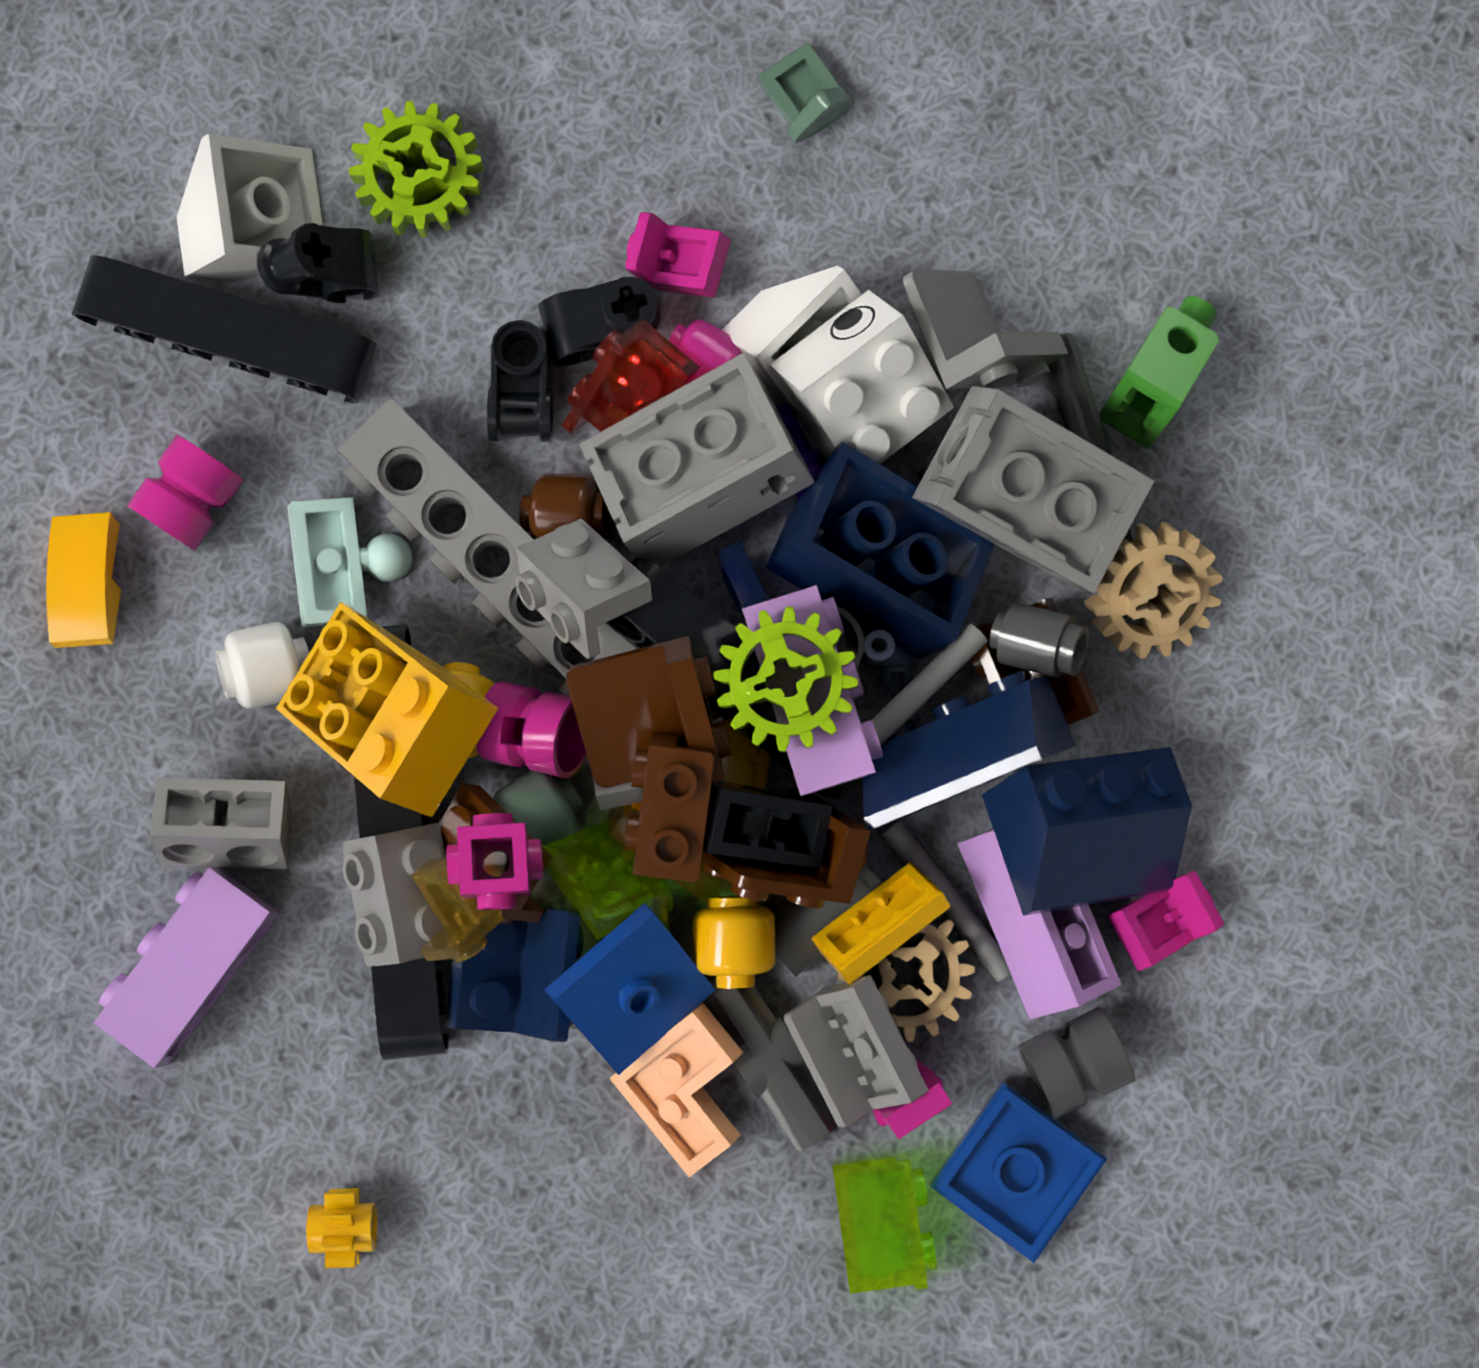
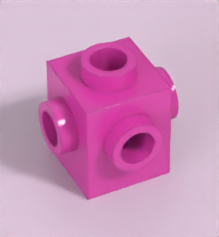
[446,813,543,910]

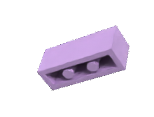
[742,585,884,797]
[957,828,1122,1020]
[94,867,281,1068]

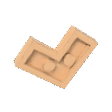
[609,1003,743,1177]

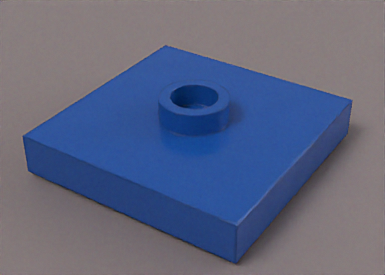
[544,903,715,1075]
[929,1082,1107,1263]

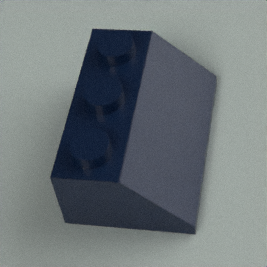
[766,441,994,659]
[862,671,1076,830]
[982,747,1192,916]

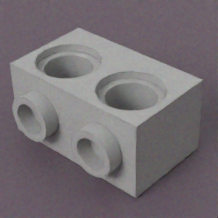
[150,777,292,869]

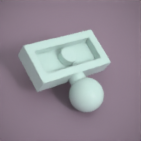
[287,497,413,628]

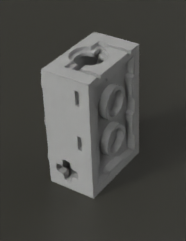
[579,352,815,567]
[912,386,1155,594]

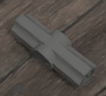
[701,978,839,1153]

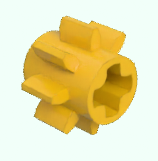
[306,1188,378,1269]

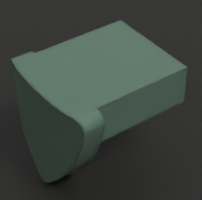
[758,42,855,143]

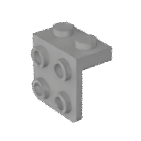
[903,270,1068,389]

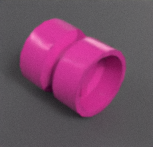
[126,434,244,551]
[476,681,587,779]

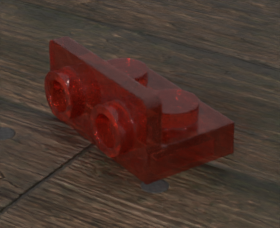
[562,319,700,434]

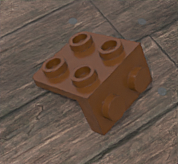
[566,636,733,788]
[701,789,871,909]

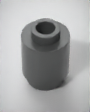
[990,602,1089,678]

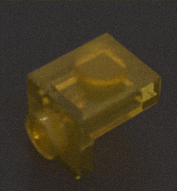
[411,858,504,963]

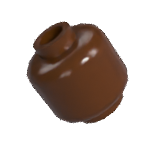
[519,473,614,540]

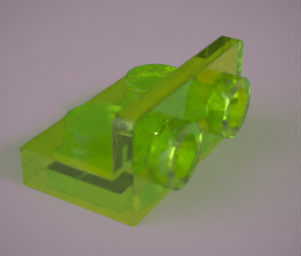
[543,820,674,940]
[832,1154,937,1294]

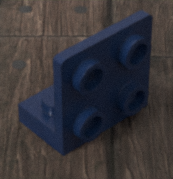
[445,900,584,1042]

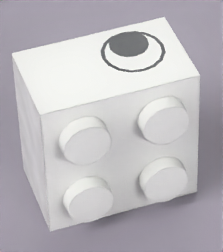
[770,290,954,464]

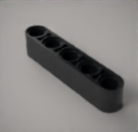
[71,255,376,404]
[605,557,849,799]

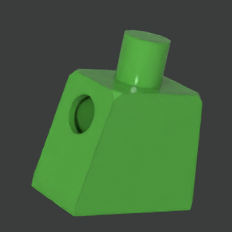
[1099,296,1220,449]

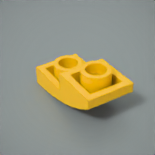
[46,512,121,648]

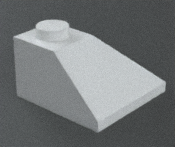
[177,134,323,281]
[722,266,862,430]

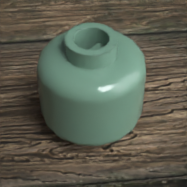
[493,771,585,854]

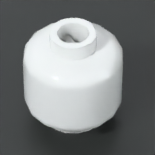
[215,622,309,709]

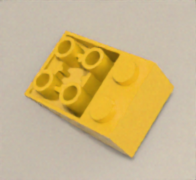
[276,602,499,817]

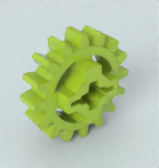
[348,101,484,238]
[714,607,858,752]

